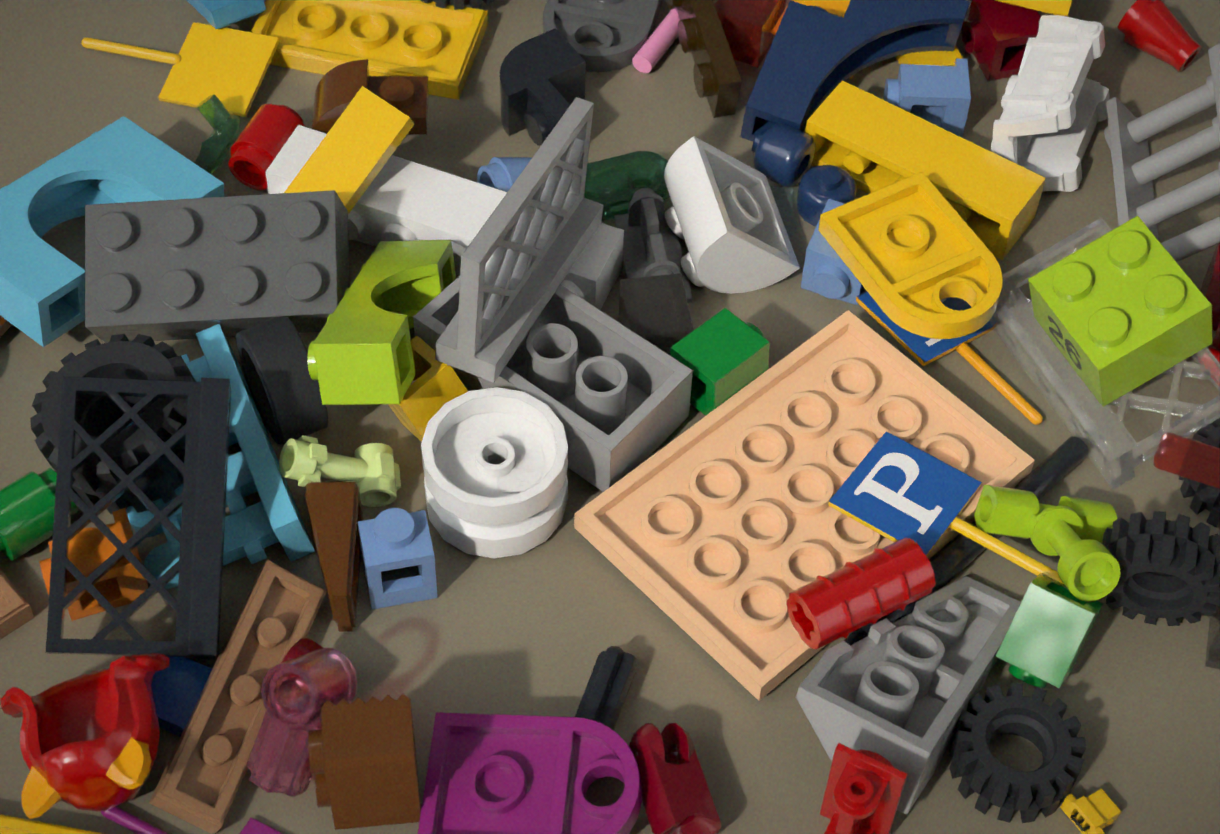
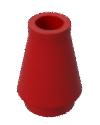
[1117,0,1202,72]

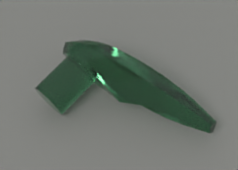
[194,94,241,175]

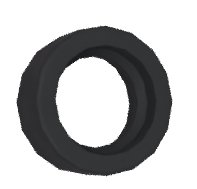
[236,316,328,445]

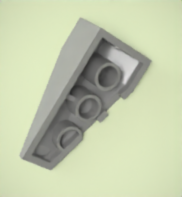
[796,576,1021,815]

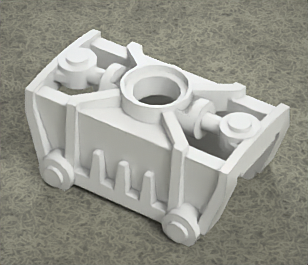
[991,15,1110,192]

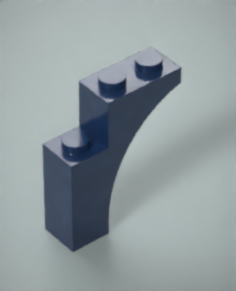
[740,0,970,142]

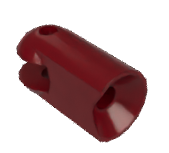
[629,723,722,834]

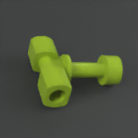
[974,485,1121,601]

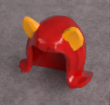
[0,653,170,819]

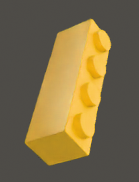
[805,80,1046,260]

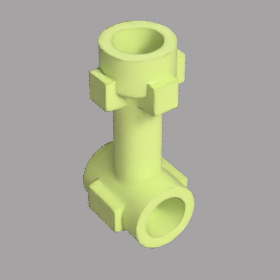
[279,435,401,507]

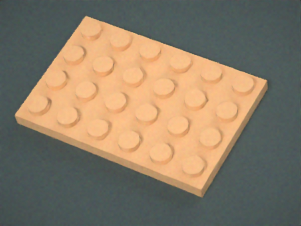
[574,310,1035,701]

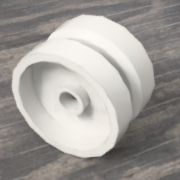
[421,387,568,558]

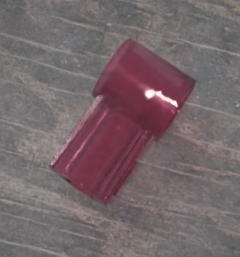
[247,648,357,797]

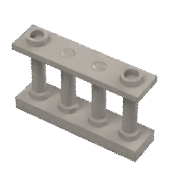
[1104,43,1220,262]

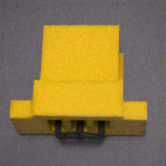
[1060,788,1122,834]

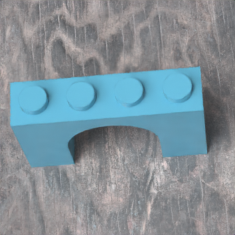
[0,116,224,347]

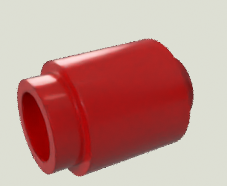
[228,104,305,190]

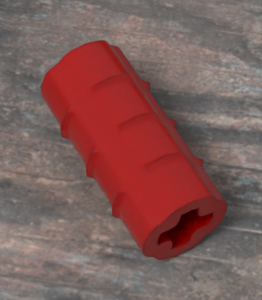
[786,538,936,650]

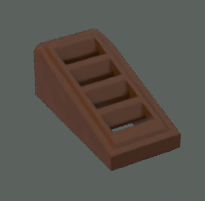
[305,482,364,632]

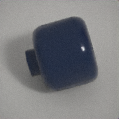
[752,122,816,187]
[796,165,857,226]

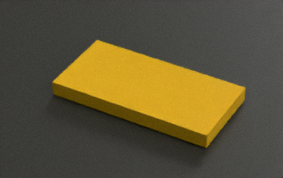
[251,0,488,100]

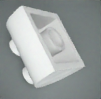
[664,136,800,294]

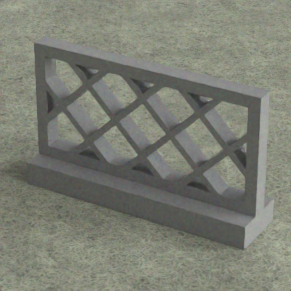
[435,97,603,383]

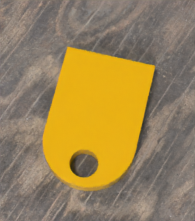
[818,172,1003,339]

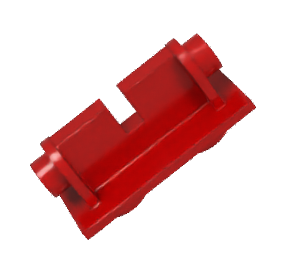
[820,743,908,834]

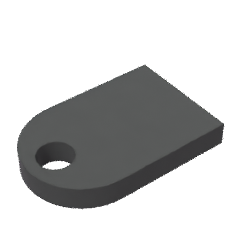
[543,0,663,72]

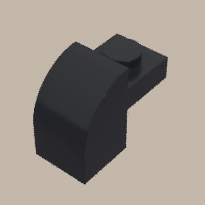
[500,28,586,146]

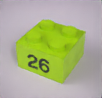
[1028,215,1213,407]

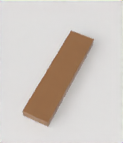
[149,560,327,834]

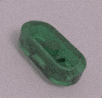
[584,151,670,222]

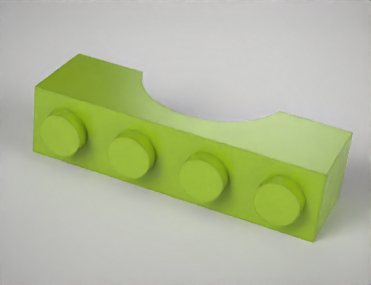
[307,240,456,405]

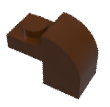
[312,59,429,134]

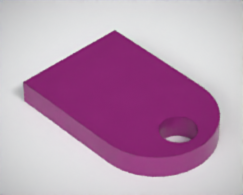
[418,712,643,834]

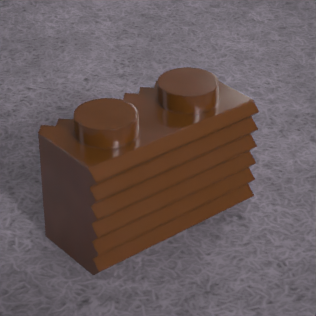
[308,693,421,830]

